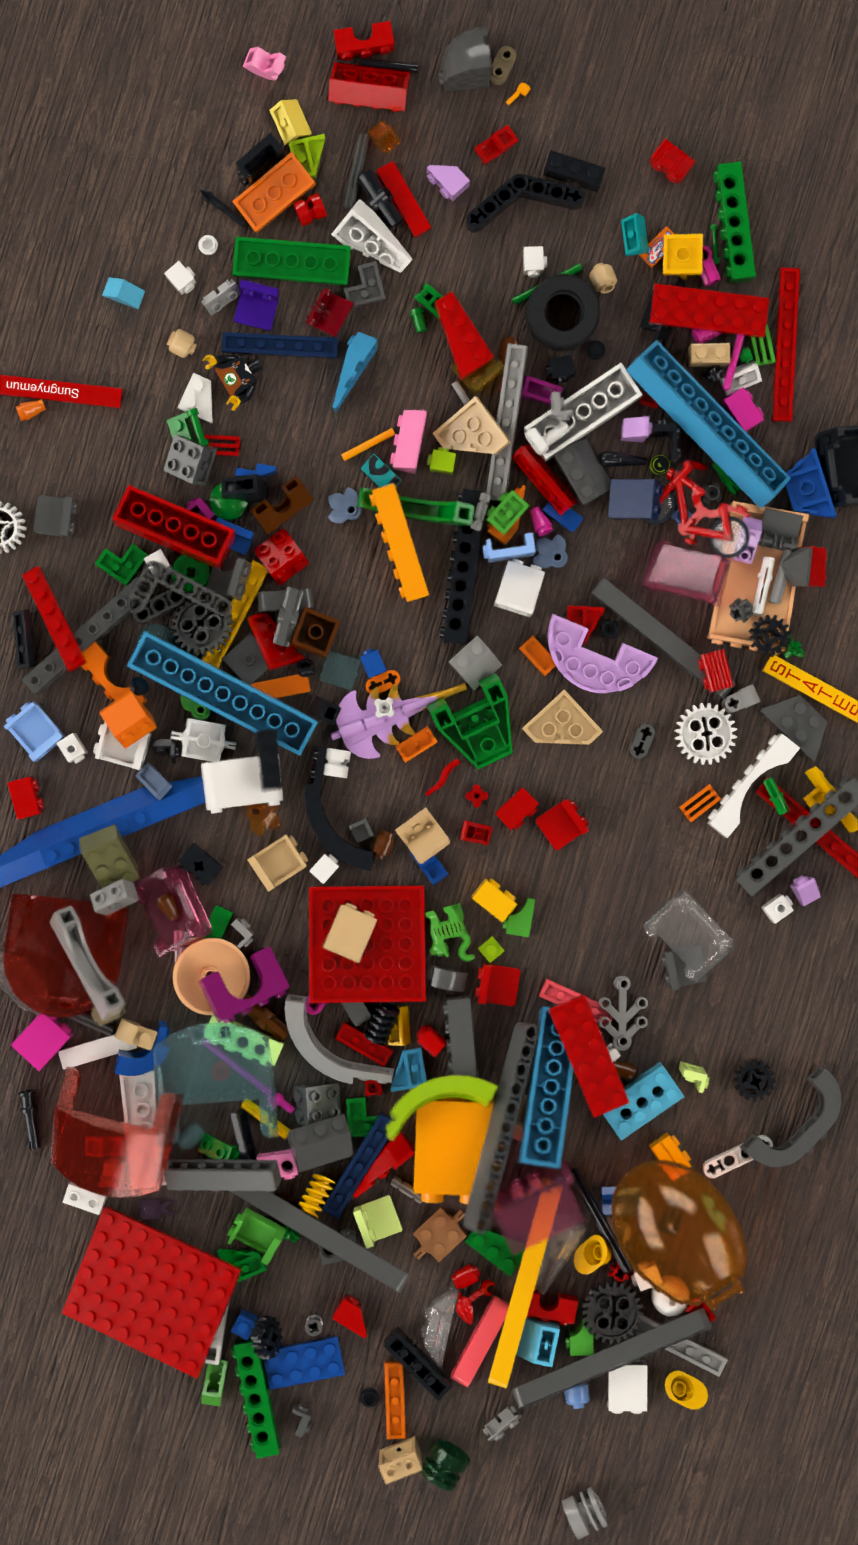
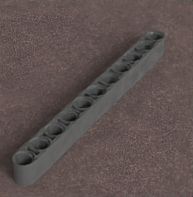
[464,1022,539,1234]
[230,1191,411,1293]
[512,1308,712,1409]

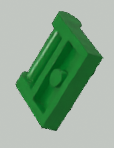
[167,408,209,446]

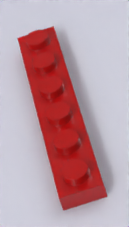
[22,566,87,672]

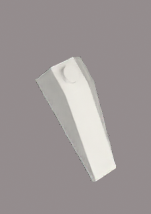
[331,199,412,273]

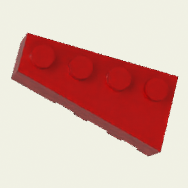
[435,291,494,382]

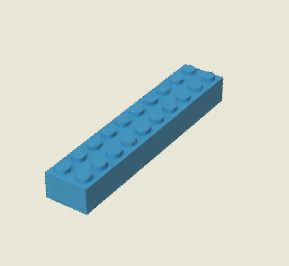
[626,340,791,509]
[127,631,318,756]

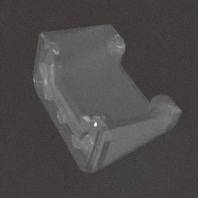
[643,889,735,982]

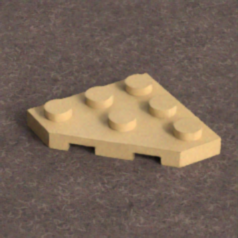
[432,396,511,455]
[522,690,603,745]

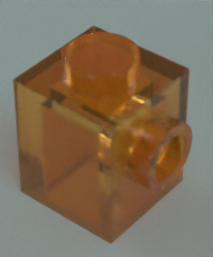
[368,120,401,154]

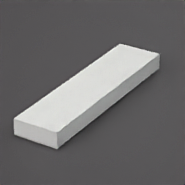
[58,1034,138,1070]

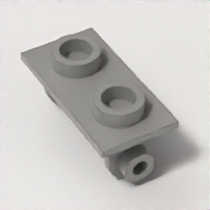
[201,279,241,316]
[483,1405,522,1441]

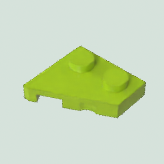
[289,134,325,178]

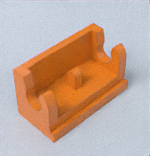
[395,726,438,763]

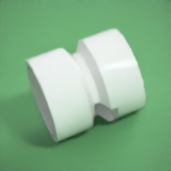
[323,748,351,778]

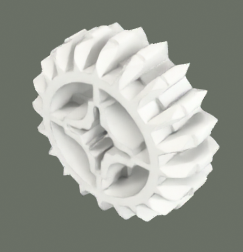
[0,501,27,554]

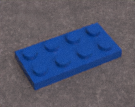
[264,1335,345,1390]

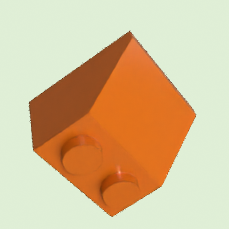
[99,691,157,749]

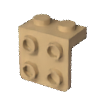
[395,807,450,864]

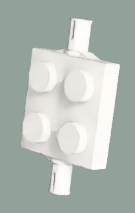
[170,718,236,762]

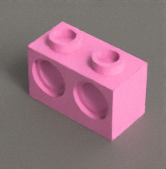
[256,1149,298,1180]

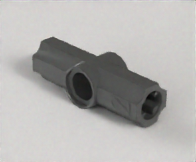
[273,586,304,647]

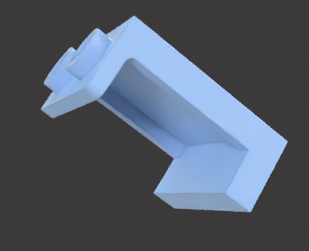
[482,533,536,563]
[4,702,66,762]

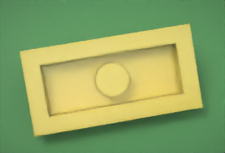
[270,99,312,145]

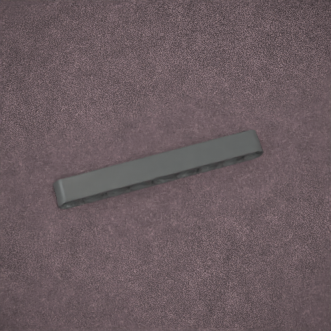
[591,578,736,699]

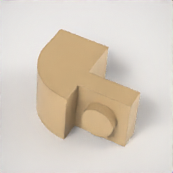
[115,1018,158,1051]

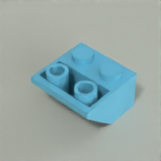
[516,1317,560,1367]

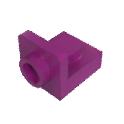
[186,497,217,520]

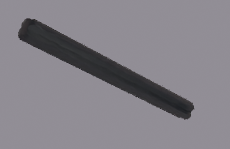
[568,1168,633,1273]

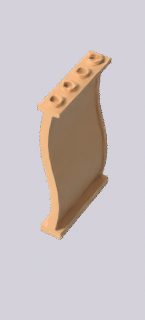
[707,501,809,655]

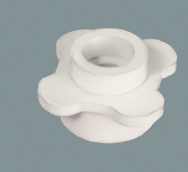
[374,698,394,718]

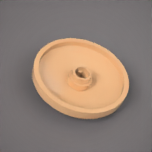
[172,938,250,1015]

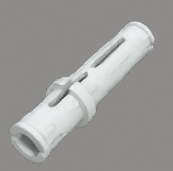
[752,557,775,616]

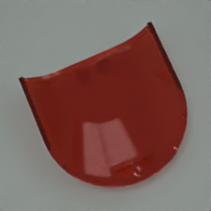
[3,893,129,1018]

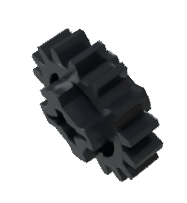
[748,614,791,657]
[733,1059,776,1102]
[251,1316,283,1359]

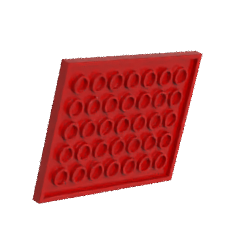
[62,1206,242,1379]

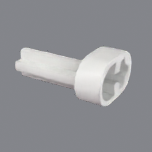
[525,421,570,455]

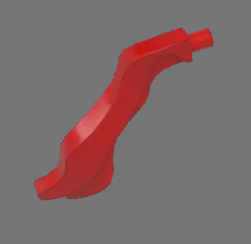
[425,758,460,796]

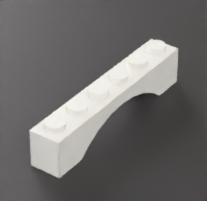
[707,734,800,838]

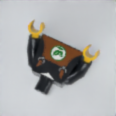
[202,355,262,411]

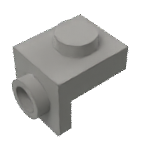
[231,918,254,949]

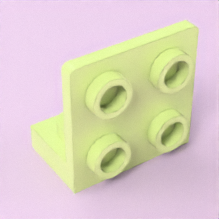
[353,1195,402,1249]

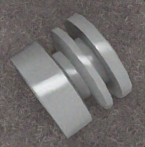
[561,1487,608,1540]

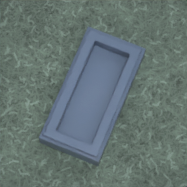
[136,762,173,800]

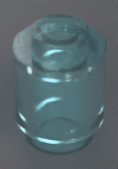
[177,1122,206,1150]

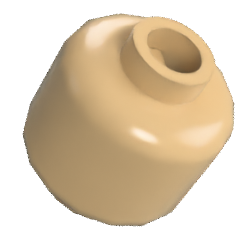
[589,263,617,294]
[167,329,197,358]

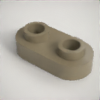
[490,46,516,85]

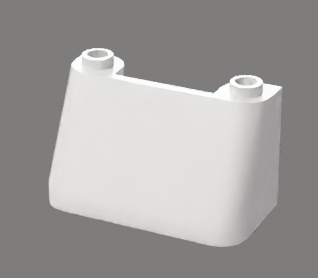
[201,756,283,814]

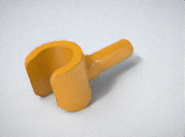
[506,83,530,105]

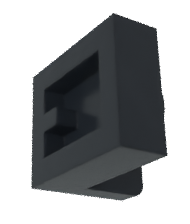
[152,739,180,764]

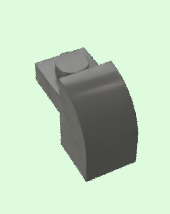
[425,963,468,992]

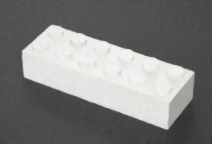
[524,363,643,462]

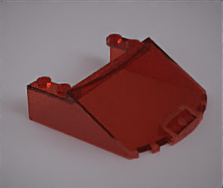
[50,1067,184,1198]

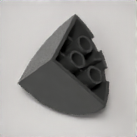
[438,26,491,92]

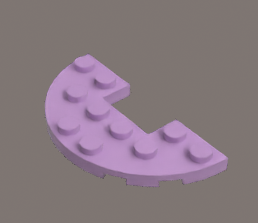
[548,613,658,693]

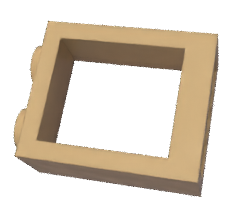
[379,1436,422,1484]

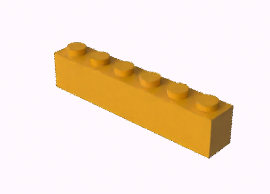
[369,483,429,602]

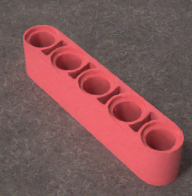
[450,1295,510,1387]

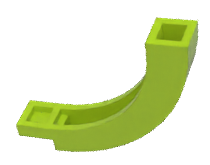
[386,1075,498,1142]

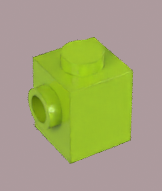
[427,447,456,475]

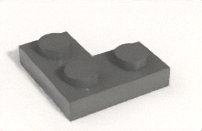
[344,261,386,309]

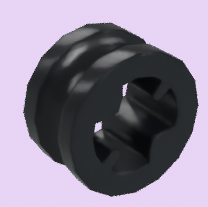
[297,659,315,677]

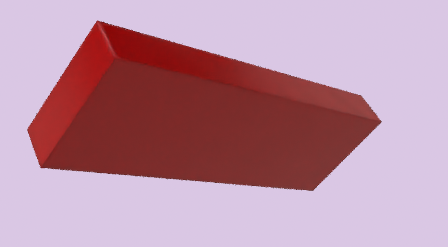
[335,1021,394,1067]

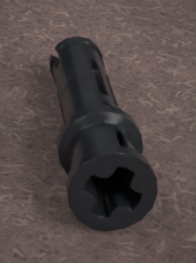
[18,1089,41,1150]

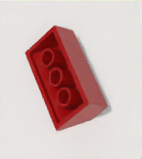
[328,62,410,112]

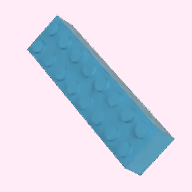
[518,1006,573,1169]

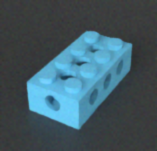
[603,1062,685,1141]

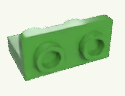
[485,490,530,535]

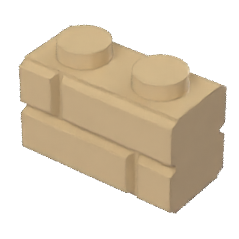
[688,343,730,367]

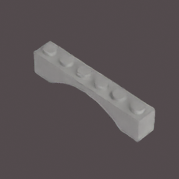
[49,906,125,1020]

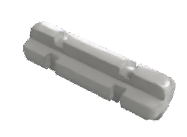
[471,493,491,531]
[390,1176,423,1204]

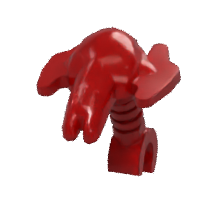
[456,1279,495,1325]

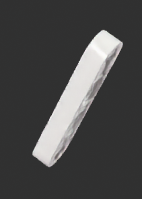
[703,1135,773,1178]

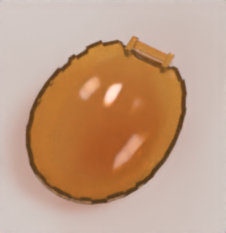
[611,1160,747,1311]

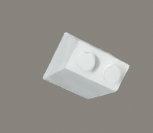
[494,559,545,617]

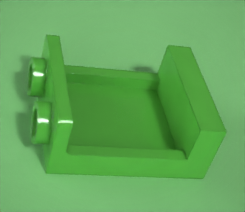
[227,1207,287,1265]

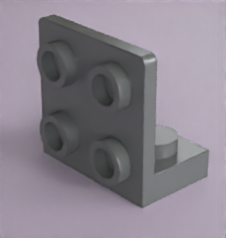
[164,435,217,485]

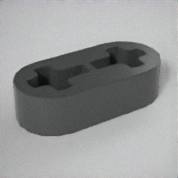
[629,724,655,759]

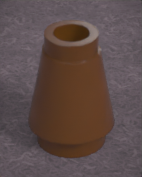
[155,892,181,921]
[613,1061,637,1082]

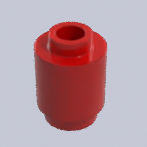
[451,1263,481,1289]

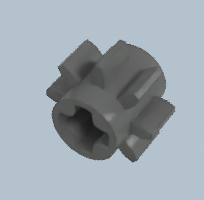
[729,598,754,623]

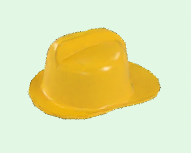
[574,1235,612,1275]
[665,1371,708,1410]

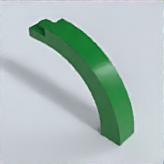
[357,488,475,525]

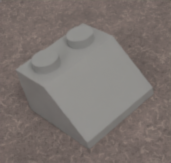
[448,636,502,691]

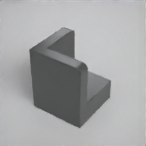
[349,818,374,843]

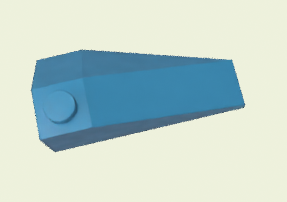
[332,332,378,412]

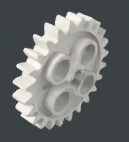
[674,703,737,765]

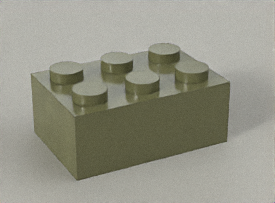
[79,824,140,888]

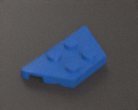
[785,448,837,518]

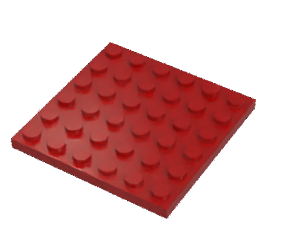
[309,886,426,1003]

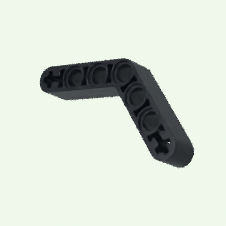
[466,174,584,233]

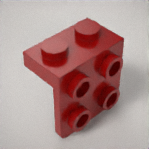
[254,529,310,586]
[536,798,589,850]
[474,963,520,1006]

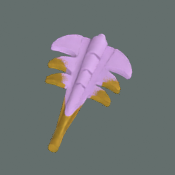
[330,683,467,759]

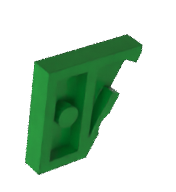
[217,1248,267,1283]

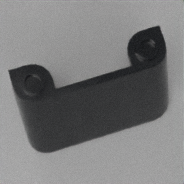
[814,426,858,508]

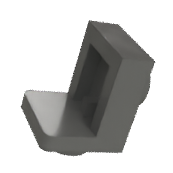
[292,1403,312,1438]

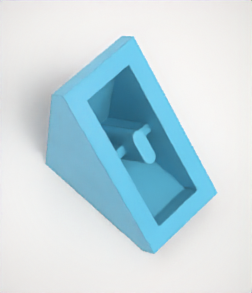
[102,277,145,309]

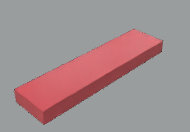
[539,978,613,1026]

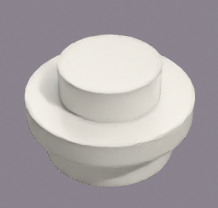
[198,235,218,255]

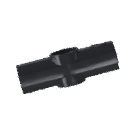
[357,169,404,229]

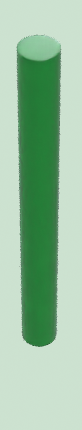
[512,263,583,305]

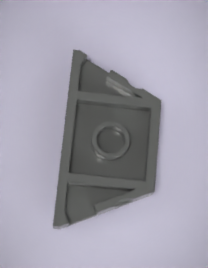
[759,695,827,761]

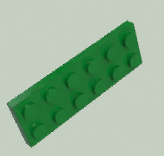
[233,237,351,286]

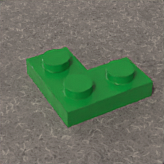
[95,544,149,586]
[346,1097,386,1137]

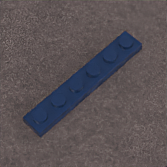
[222,332,338,359]
[321,1113,395,1218]

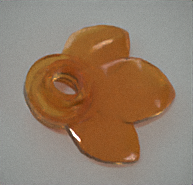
[246,802,280,837]

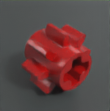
[607,1260,631,1283]

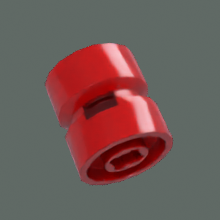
[293,192,327,227]

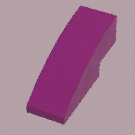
[499,376,563,405]

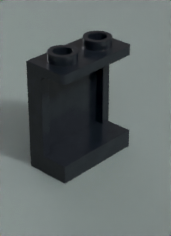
[235,132,285,187]

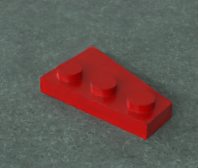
[247,612,305,671]

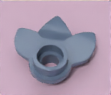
[328,487,362,524]
[532,534,568,569]

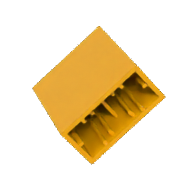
[414,1097,494,1204]

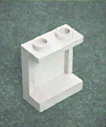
[93,722,152,770]
[607,1360,647,1414]

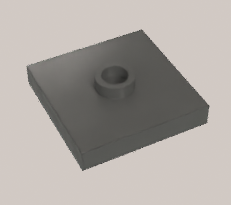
[222,633,268,685]

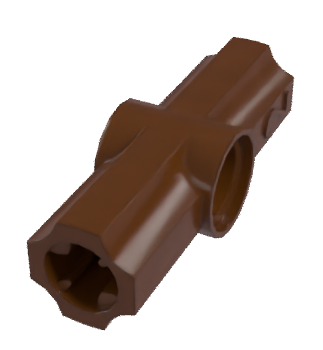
[243,993,289,1042]

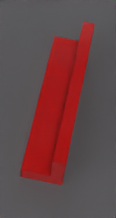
[512,443,578,516]

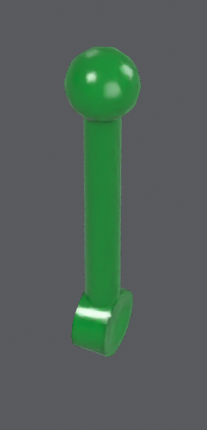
[710,224,720,265]

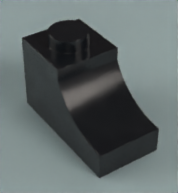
[221,474,267,503]

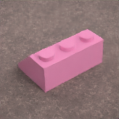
[390,410,427,474]

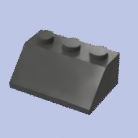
[553,439,611,508]
[287,1114,353,1173]

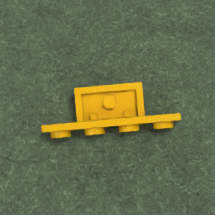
[803,766,858,833]

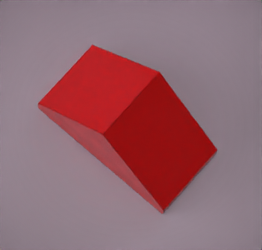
[460,820,493,845]

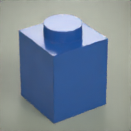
[360,648,387,679]
[230,1308,258,1340]

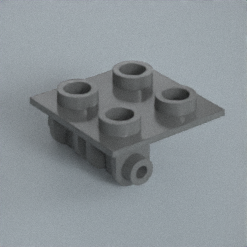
[758,508,803,551]

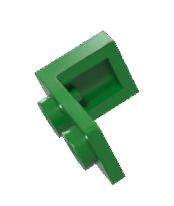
[198,1133,241,1160]

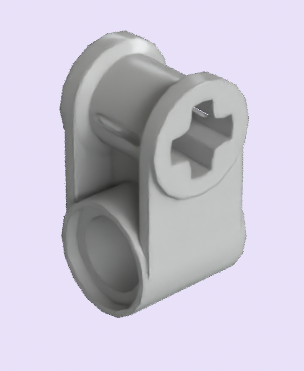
[721,684,761,713]

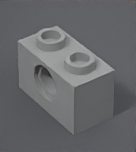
[90,879,139,916]

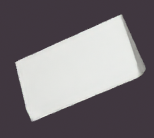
[719,360,762,396]

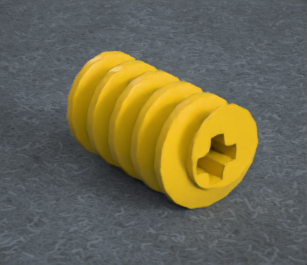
[298,1174,335,1218]

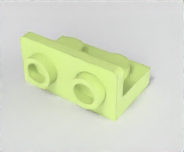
[679,1061,709,1093]

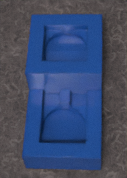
[235,463,277,478]
[410,852,449,886]

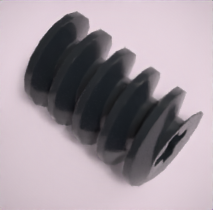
[364,1002,400,1046]

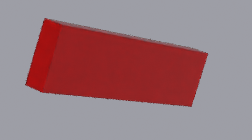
[376,161,431,238]

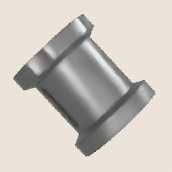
[305,1314,323,1336]

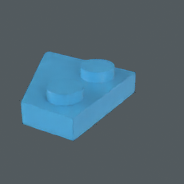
[391,1047,427,1092]

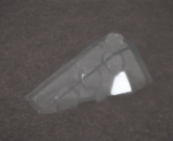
[535,1211,586,1294]

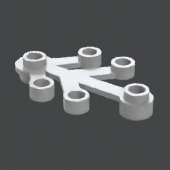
[598,975,648,1051]

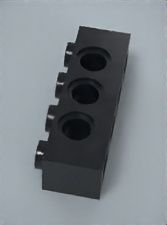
[384,1326,452,1401]

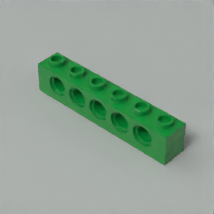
[713,161,756,284]
[231,1337,281,1459]

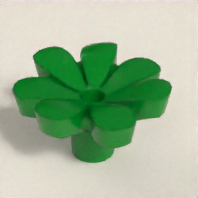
[783,637,805,658]
[283,1224,300,1243]

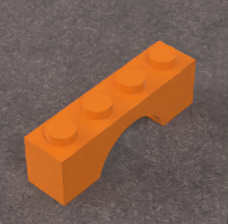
[81,642,148,705]

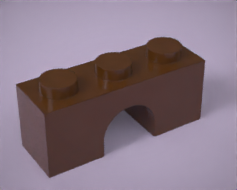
[250,476,314,534]

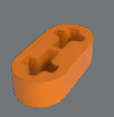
[366,670,400,694]

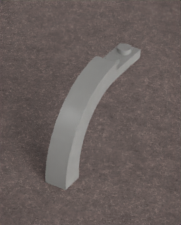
[285,994,394,1084]

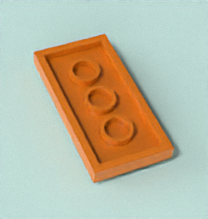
[232,152,316,233]

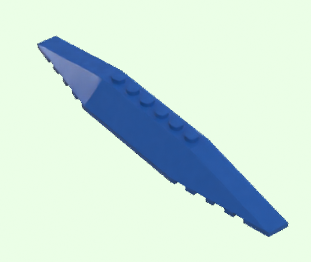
[0,776,205,888]

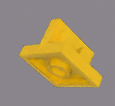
[663,234,703,280]

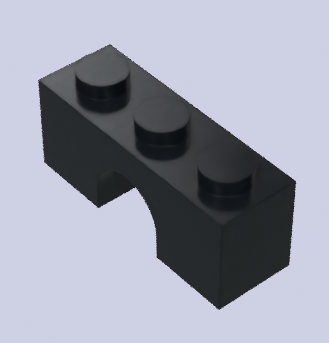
[543,150,605,193]
[255,729,283,792]

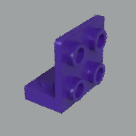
[234,279,280,331]

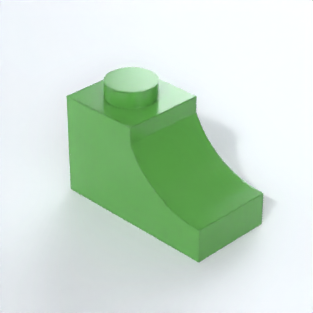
[503,897,535,937]
[565,1314,593,1356]
[201,1360,228,1407]

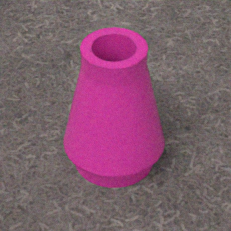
[529,506,553,537]

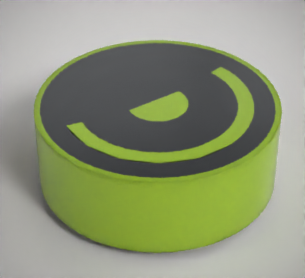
[650,455,670,475]

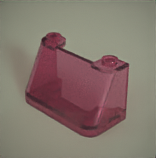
[642,540,731,607]
[134,865,212,958]

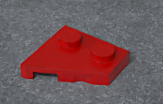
[567,606,605,645]

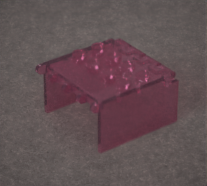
[493,1160,585,1255]

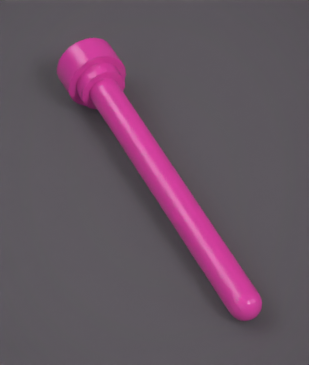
[723,335,745,391]

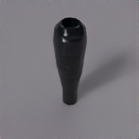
[600,451,647,467]

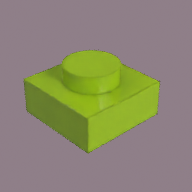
[478,936,505,963]

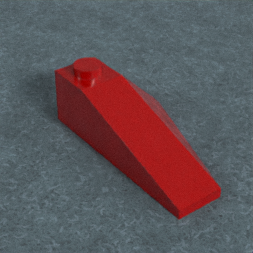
[353,1130,415,1198]

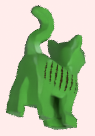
[425,903,475,962]

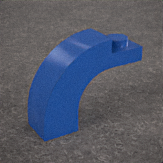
[114,1020,170,1076]

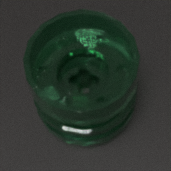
[420,1438,470,1491]

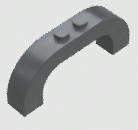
[740,1066,841,1167]

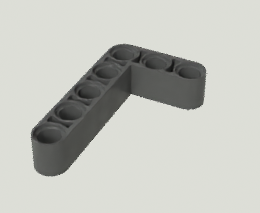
[126,561,232,616]

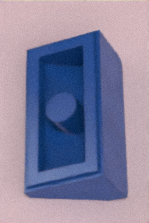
[542,502,584,534]

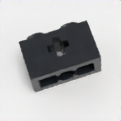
[178,843,224,886]

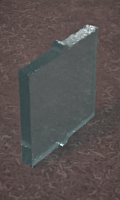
[319,651,361,691]

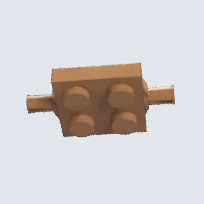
[413,1207,467,1262]

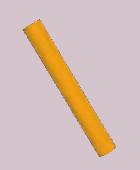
[341,428,395,461]

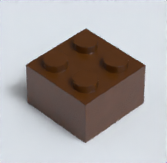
[289,607,340,659]

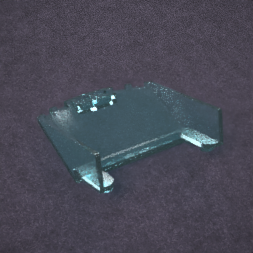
[153,1023,278,1145]

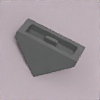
[780,547,813,587]

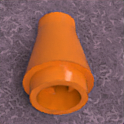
[16,399,46,421]

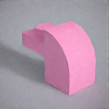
[243,47,286,80]

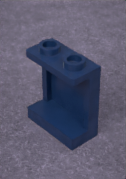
[608,479,663,521]

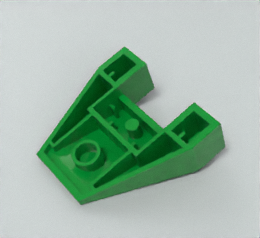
[427,673,513,770]

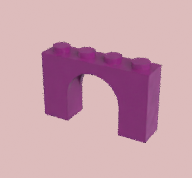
[198,946,290,1024]

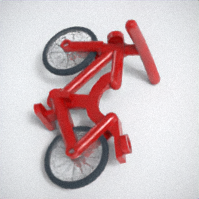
[643,460,751,558]

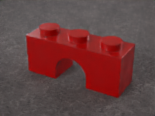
[333,21,394,61]
[526,1288,578,1326]

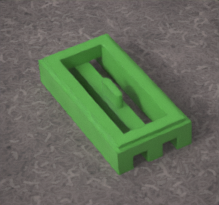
[749,324,776,367]

